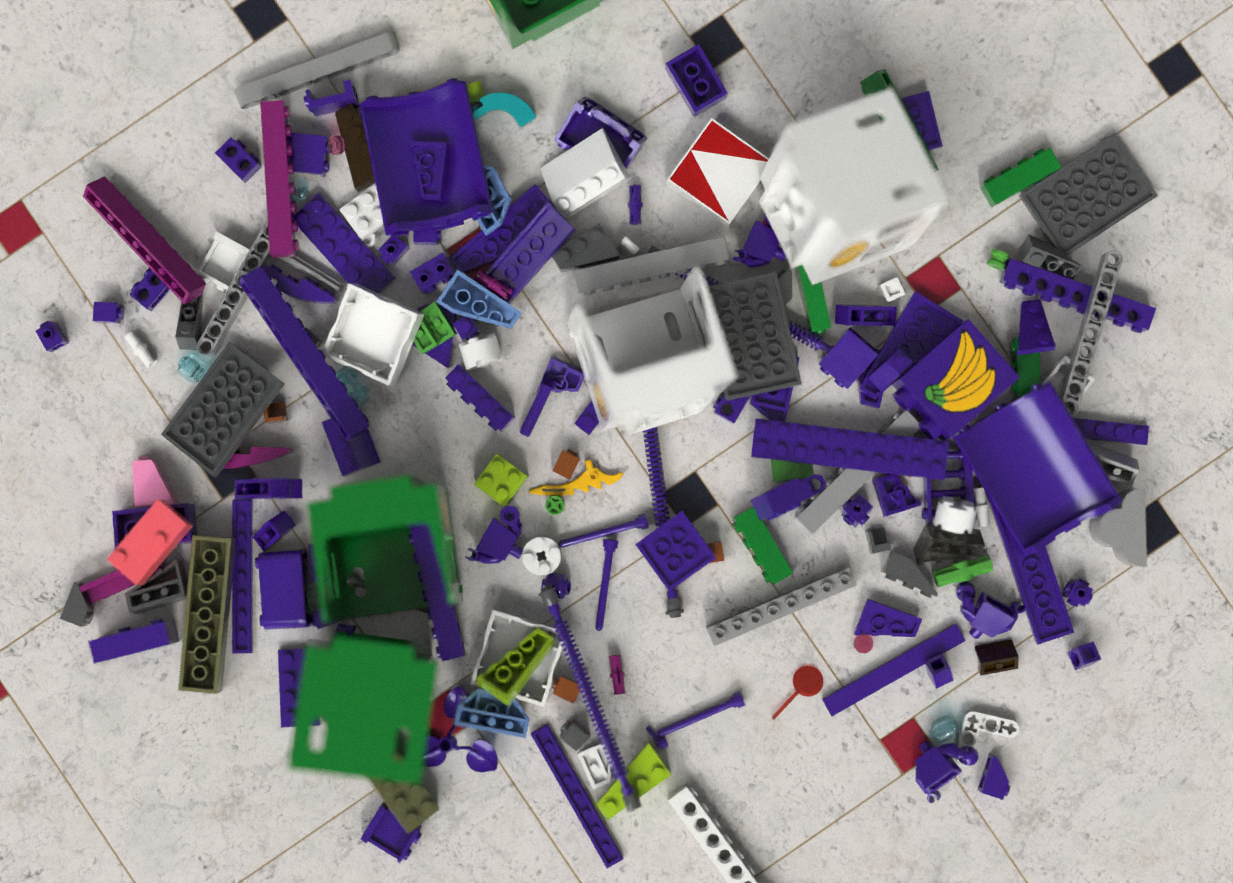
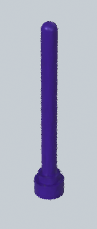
[559,514,649,548]
[595,539,619,631]
[657,692,745,737]

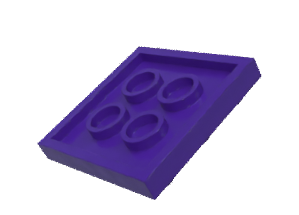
[635,510,717,592]

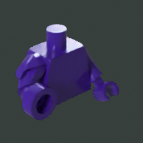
[733,212,786,268]
[465,506,523,564]
[956,582,1025,639]
[915,742,979,803]

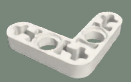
[954,711,1019,767]

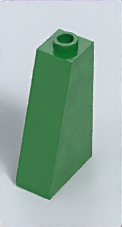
[794,265,831,333]

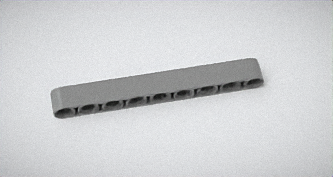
[234,32,400,109]
[197,218,271,357]
[1060,250,1123,415]

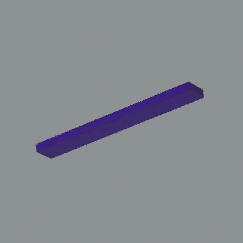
[232,500,253,654]
[822,624,965,716]
[531,724,624,868]

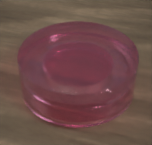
[328,135,345,155]
[853,634,873,654]

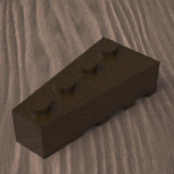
[335,103,375,192]

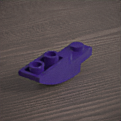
[263,264,338,304]

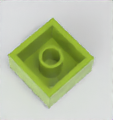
[474,453,528,507]

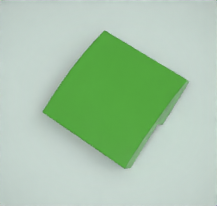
[414,301,457,355]
[771,460,814,482]

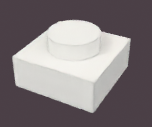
[879,277,905,303]

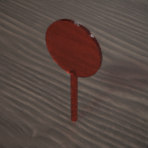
[772,666,823,720]

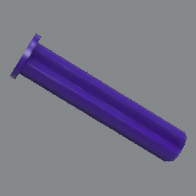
[520,381,555,437]

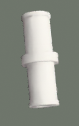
[124,331,157,368]
[973,488,990,527]

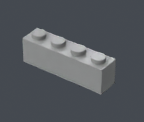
[1087,442,1140,486]

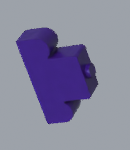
[235,478,302,499]

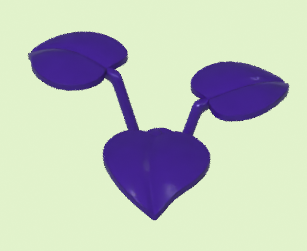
[423,686,498,773]

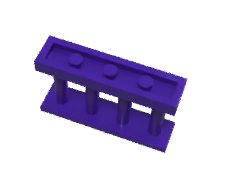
[922,449,975,523]

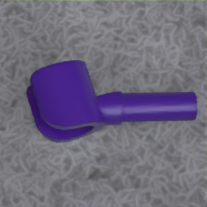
[646,726,668,749]

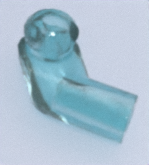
[293,187,309,203]

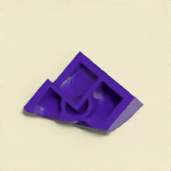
[537,356,584,393]
[872,474,922,517]

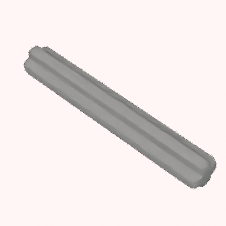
[280,256,343,293]

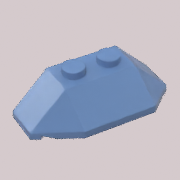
[478,165,512,235]
[453,688,530,738]

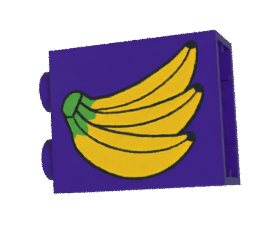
[892,319,1020,441]

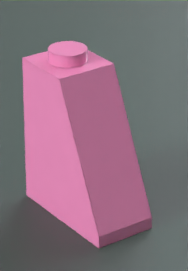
[132,456,178,507]

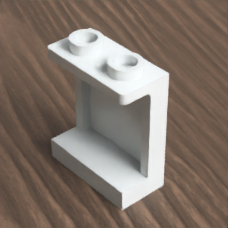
[195,231,250,292]

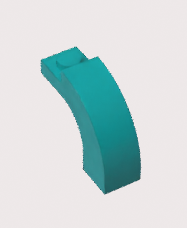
[472,93,536,128]

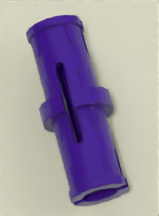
[628,185,643,225]

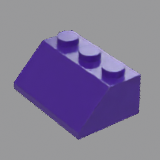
[322,409,381,476]

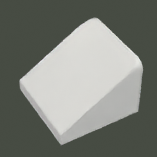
[617,236,640,258]

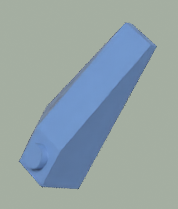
[436,270,522,329]

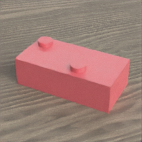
[107,499,194,585]

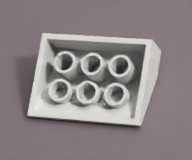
[540,128,631,218]

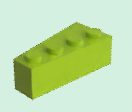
[476,628,554,706]
[597,740,671,820]

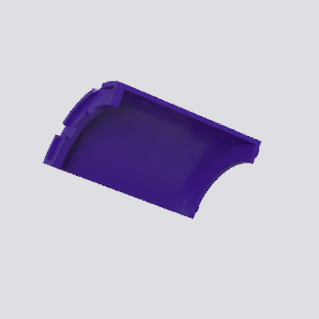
[360,78,493,236]
[953,381,1123,556]

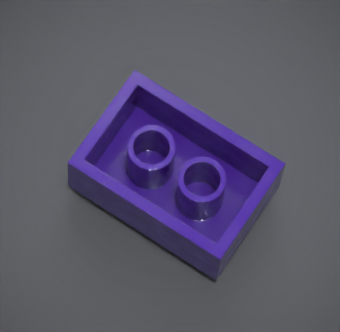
[665,44,728,117]

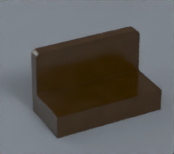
[975,639,1019,676]

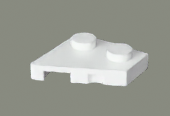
[578,742,613,789]

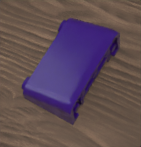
[554,97,647,170]
[255,549,313,630]

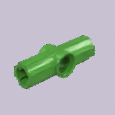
[932,555,993,587]

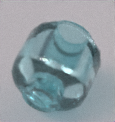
[177,355,207,383]
[929,716,959,744]

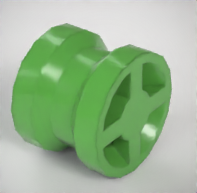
[986,249,1010,270]
[545,496,565,515]

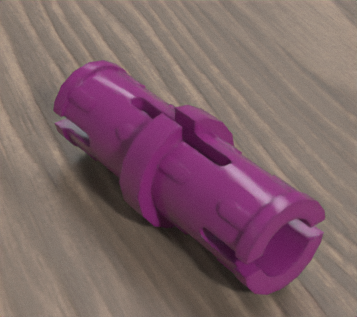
[474,270,512,300]
[609,655,626,695]

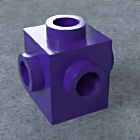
[841,494,873,528]
[1062,578,1094,607]

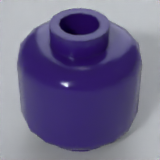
[541,573,571,599]

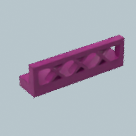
[79,565,162,604]

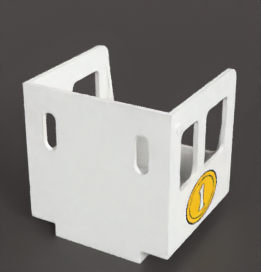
[759,89,949,285]
[567,266,736,436]

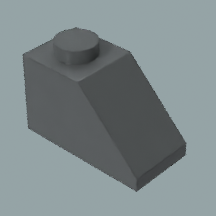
[60,582,94,627]

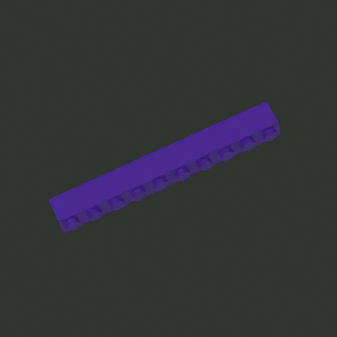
[239,266,370,442]

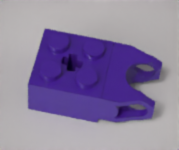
[750,474,826,521]

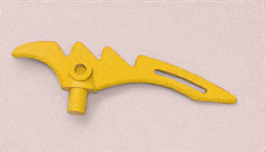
[529,459,623,496]

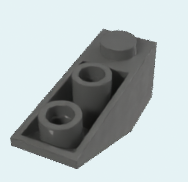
[1019,235,1082,280]
[175,293,203,350]
[881,551,938,598]

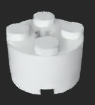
[459,333,503,371]
[933,496,977,534]
[522,536,561,575]

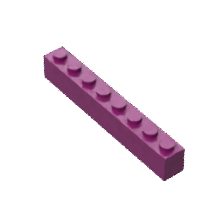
[260,100,299,258]
[83,176,206,305]

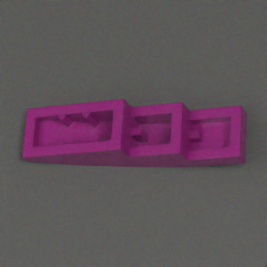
[223,447,293,469]

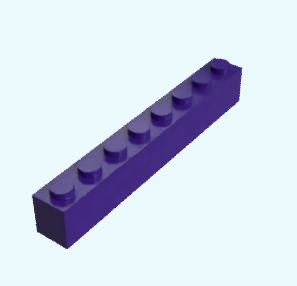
[406,523,466,662]

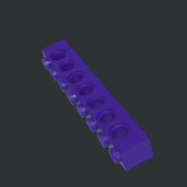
[999,258,1156,333]

